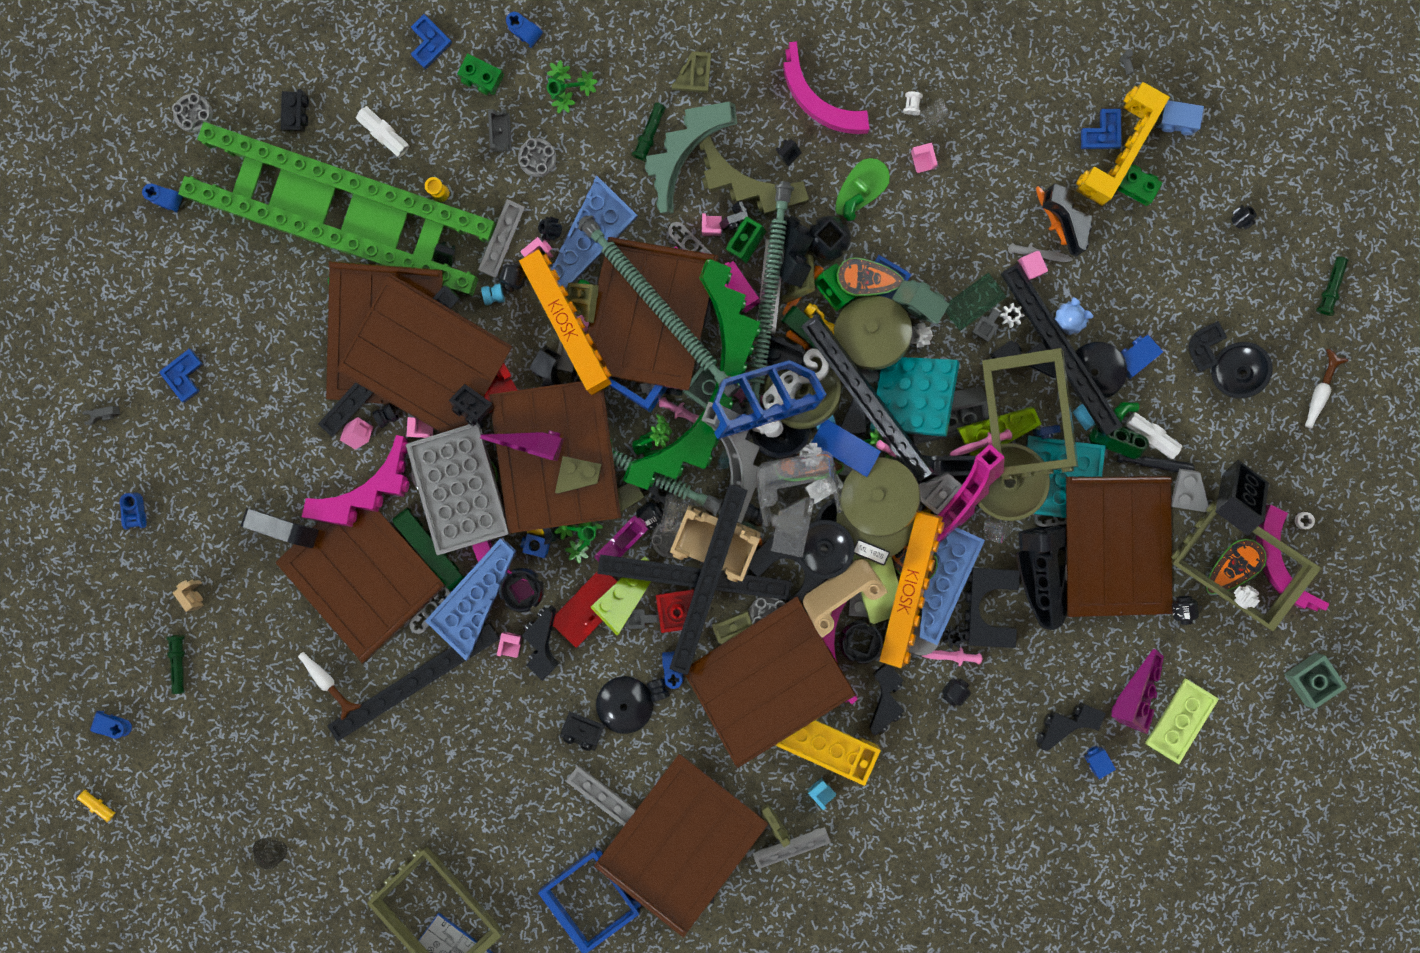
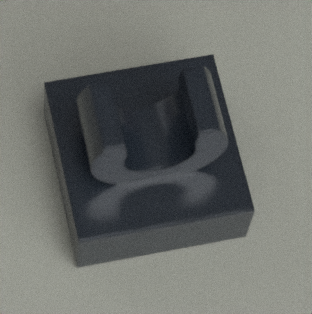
[776,139,802,167]
[434,241,455,267]

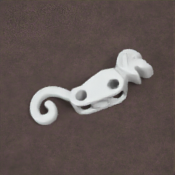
[753,349,830,437]

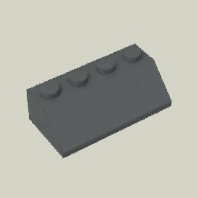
[912,386,989,445]

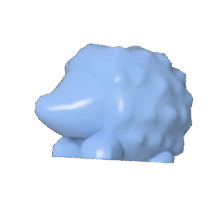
[1054,297,1094,335]

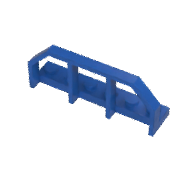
[712,360,827,439]

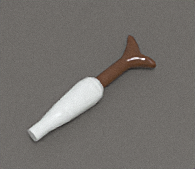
[1305,349,1349,428]
[298,652,362,720]

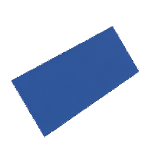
[811,420,881,477]

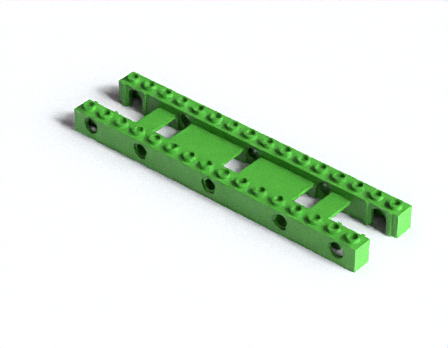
[178,122,496,297]

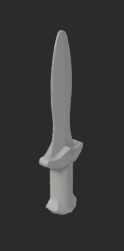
[1008,243,1073,262]

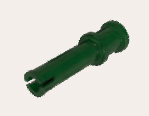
[631,102,666,162]
[1316,257,1349,316]
[166,635,185,694]

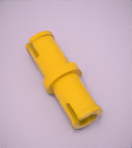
[77,789,116,823]

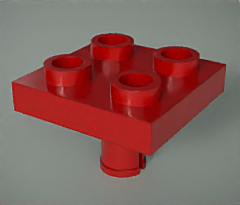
[656,589,694,633]

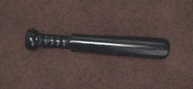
[1117,453,1195,472]

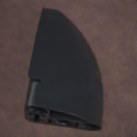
[1016,524,1067,630]

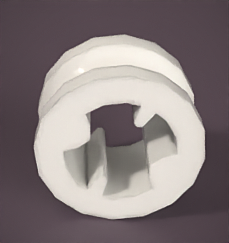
[1295,512,1315,529]

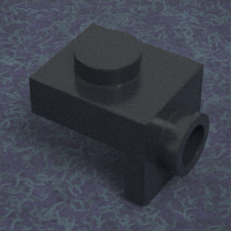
[719,201,748,230]

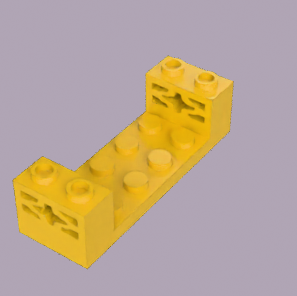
[1076,82,1170,206]
[775,720,881,786]

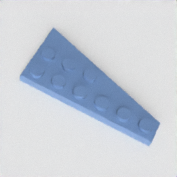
[551,175,638,290]
[919,528,985,645]
[425,538,516,661]

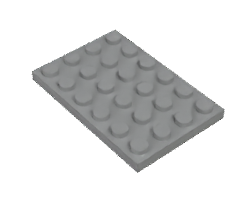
[406,424,511,555]

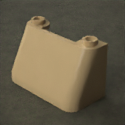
[670,504,760,582]
[803,559,888,637]

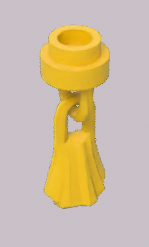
[803,303,835,335]

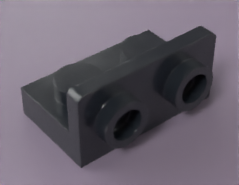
[281,89,309,131]
[764,336,806,372]
[449,384,494,429]
[560,711,605,751]

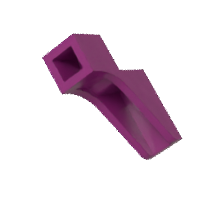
[594,515,648,562]

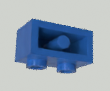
[1121,335,1163,379]

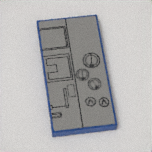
[419,913,493,953]

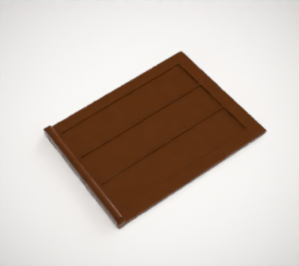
[587,237,718,391]
[326,261,443,404]
[337,273,513,433]
[489,381,621,533]
[1066,476,1172,617]
[275,486,446,664]
[685,597,856,768]
[594,754,769,938]

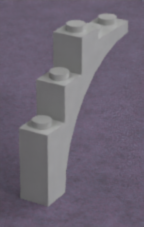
[702,402,767,523]

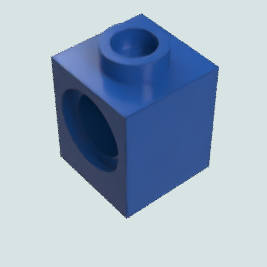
[521,534,550,558]
[1084,746,1116,779]

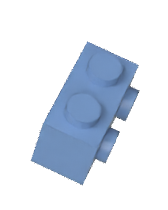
[1156,100,1204,135]

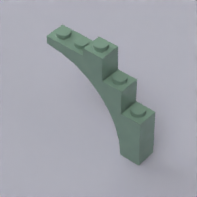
[645,102,737,214]

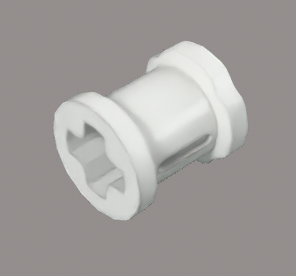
[903,92,923,115]

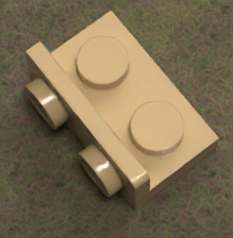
[173,580,204,612]

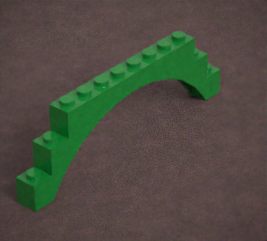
[623,259,761,490]

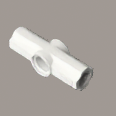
[356,106,410,158]
[1124,412,1182,459]

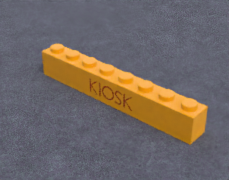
[519,249,612,395]
[879,511,944,668]

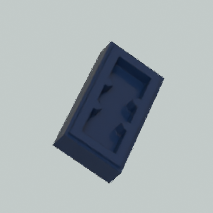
[1033,425,1061,439]

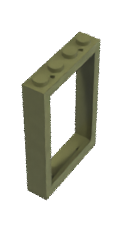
[982,348,1079,480]
[1171,499,1321,631]
[367,847,505,953]

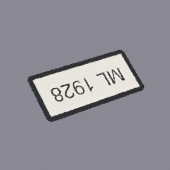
[854,539,890,566]

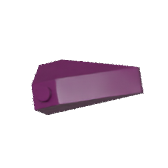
[480,430,564,461]
[1111,649,1164,734]

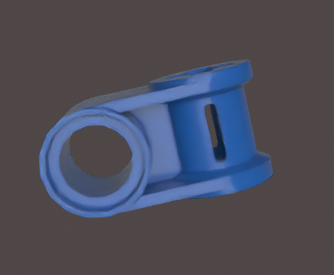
[506,12,543,48]
[142,183,183,213]
[119,492,147,530]
[662,651,683,689]
[90,711,132,739]

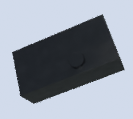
[1215,460,1269,536]

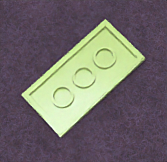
[852,554,899,624]
[1145,678,1219,764]

